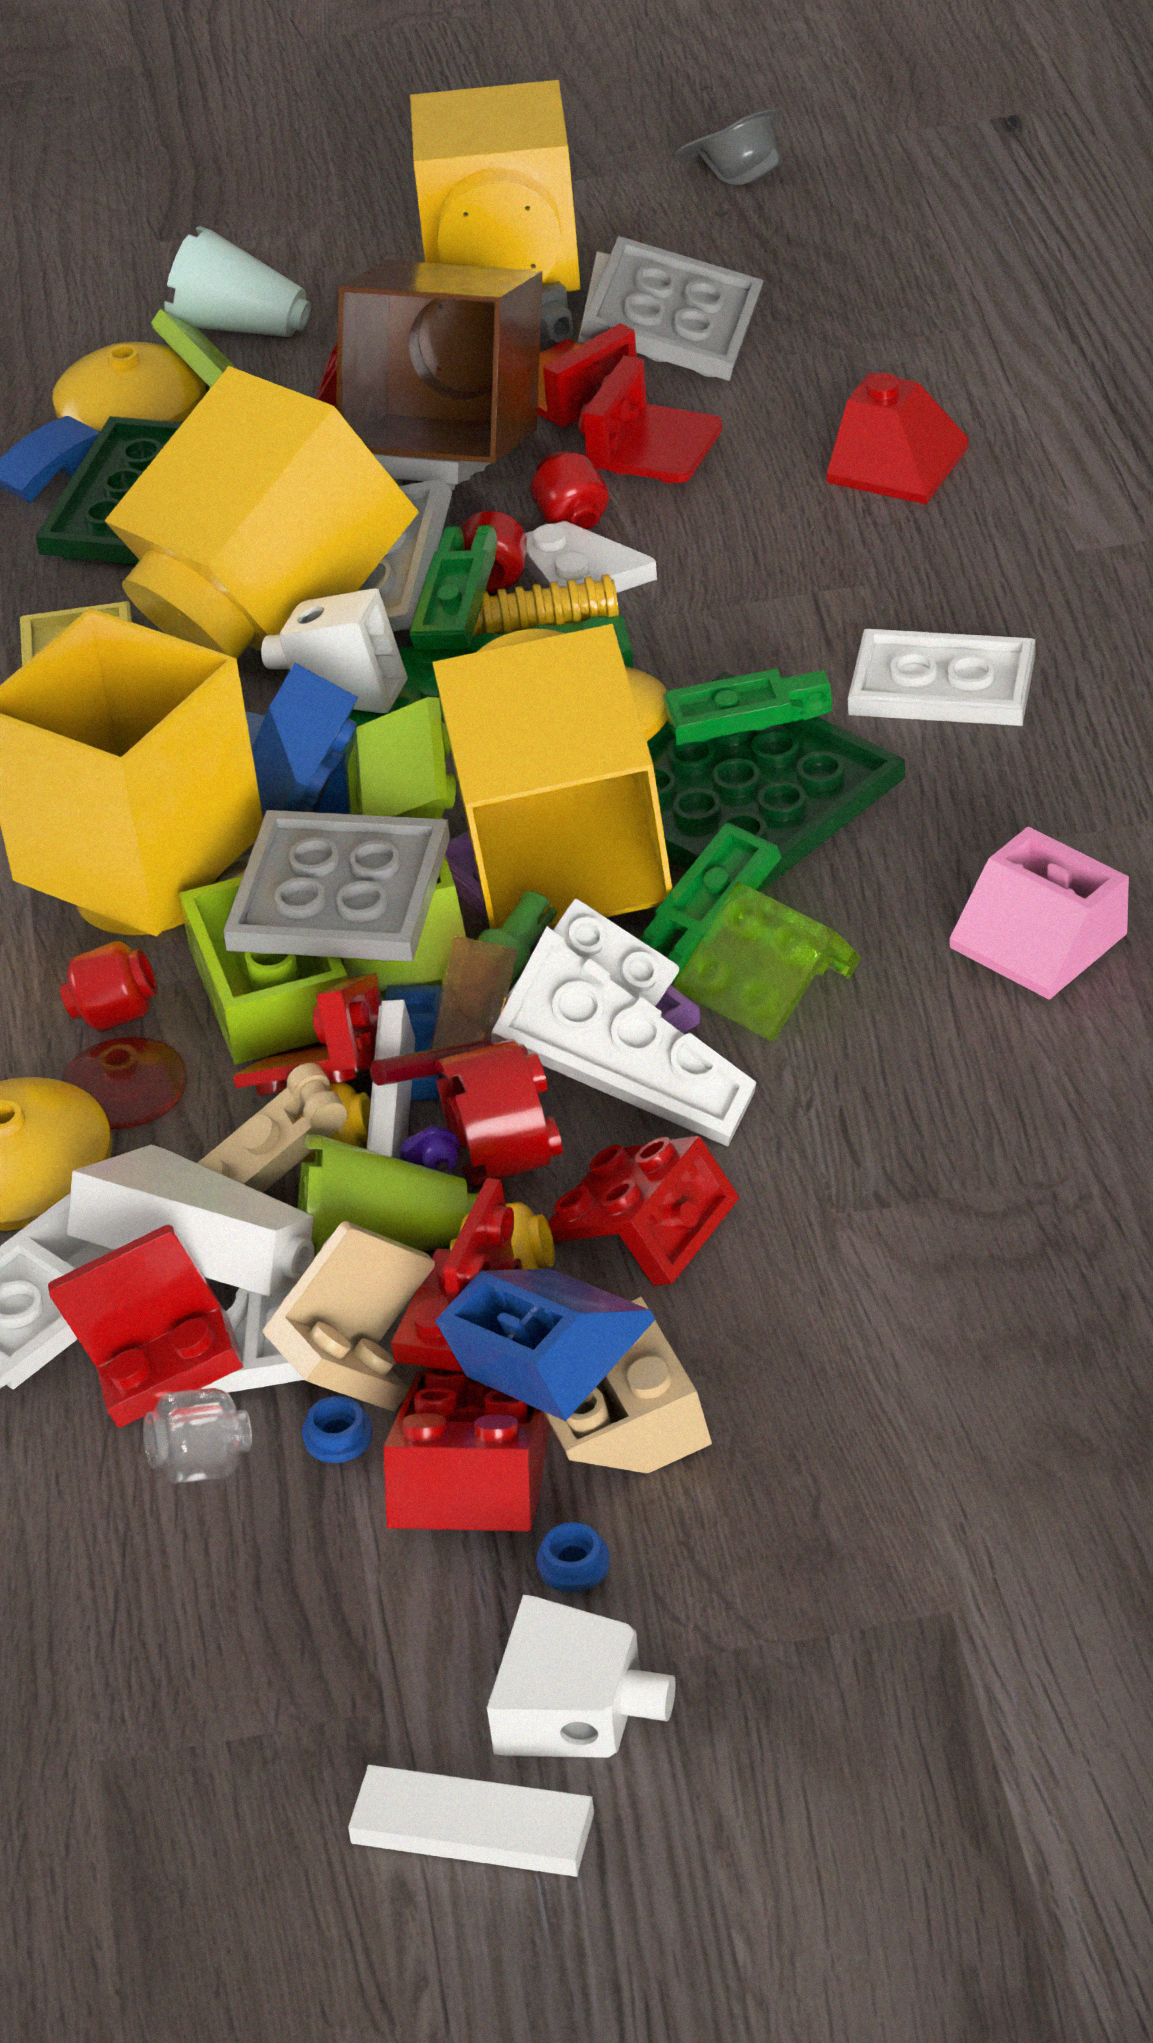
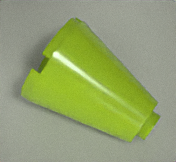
[297,1134,478,1259]

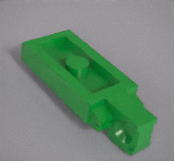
[663,668,832,745]

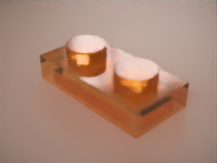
[429,935,517,1050]

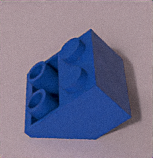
[252,663,358,816]
[435,1268,655,1421]

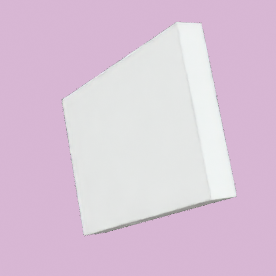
[848,629,1035,726]

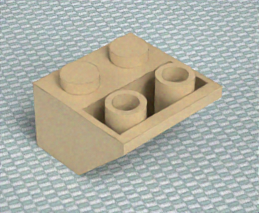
[543,1297,712,1474]

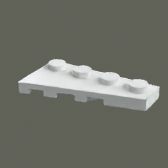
[491,927,756,1147]

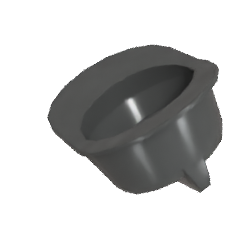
[673,109,781,185]

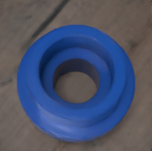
[302,1396,373,1463]
[536,1522,610,1592]

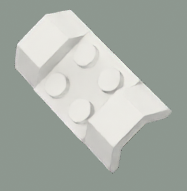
[0,1194,114,1390]

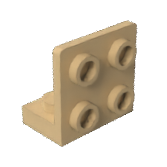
[262,1221,435,1412]

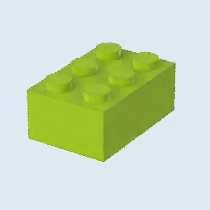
[179,876,348,1065]

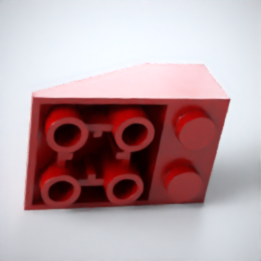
[383,1367,549,1531]

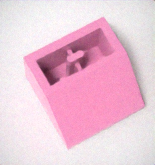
[950,827,1129,1000]

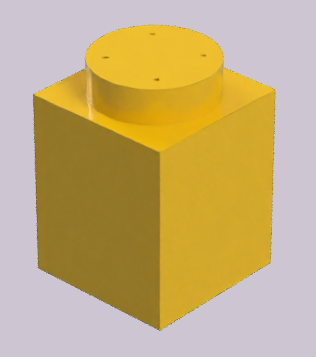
[410,80,581,305]
[105,366,419,659]
[0,608,263,937]
[432,624,673,931]

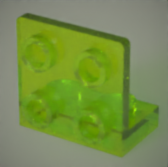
[674,881,862,1041]

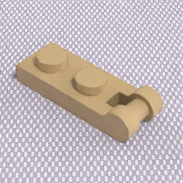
[197,1063,347,1193]

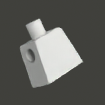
[261,589,408,713]
[487,1595,676,1757]

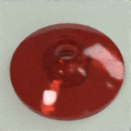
[61,1037,187,1129]

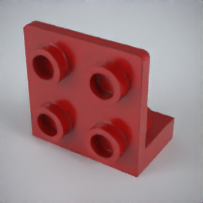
[538,323,637,428]
[233,973,382,1095]
[548,1136,740,1286]
[391,1178,522,1372]
[48,1225,243,1428]

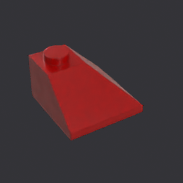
[827,372,969,505]

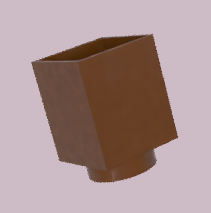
[336,260,543,463]

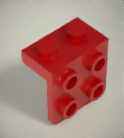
[579,356,723,483]

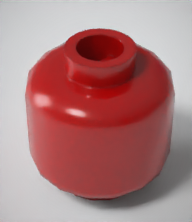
[530,451,610,530]
[460,511,527,593]
[60,941,158,1032]

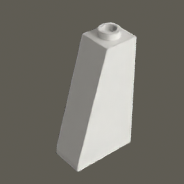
[67,1145,314,1296]

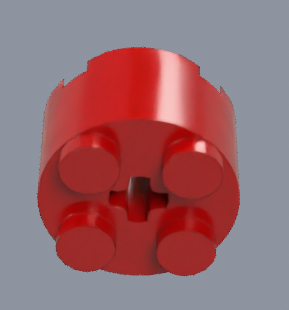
[435,1039,563,1187]

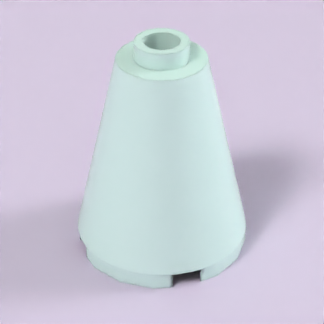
[164,226,311,337]

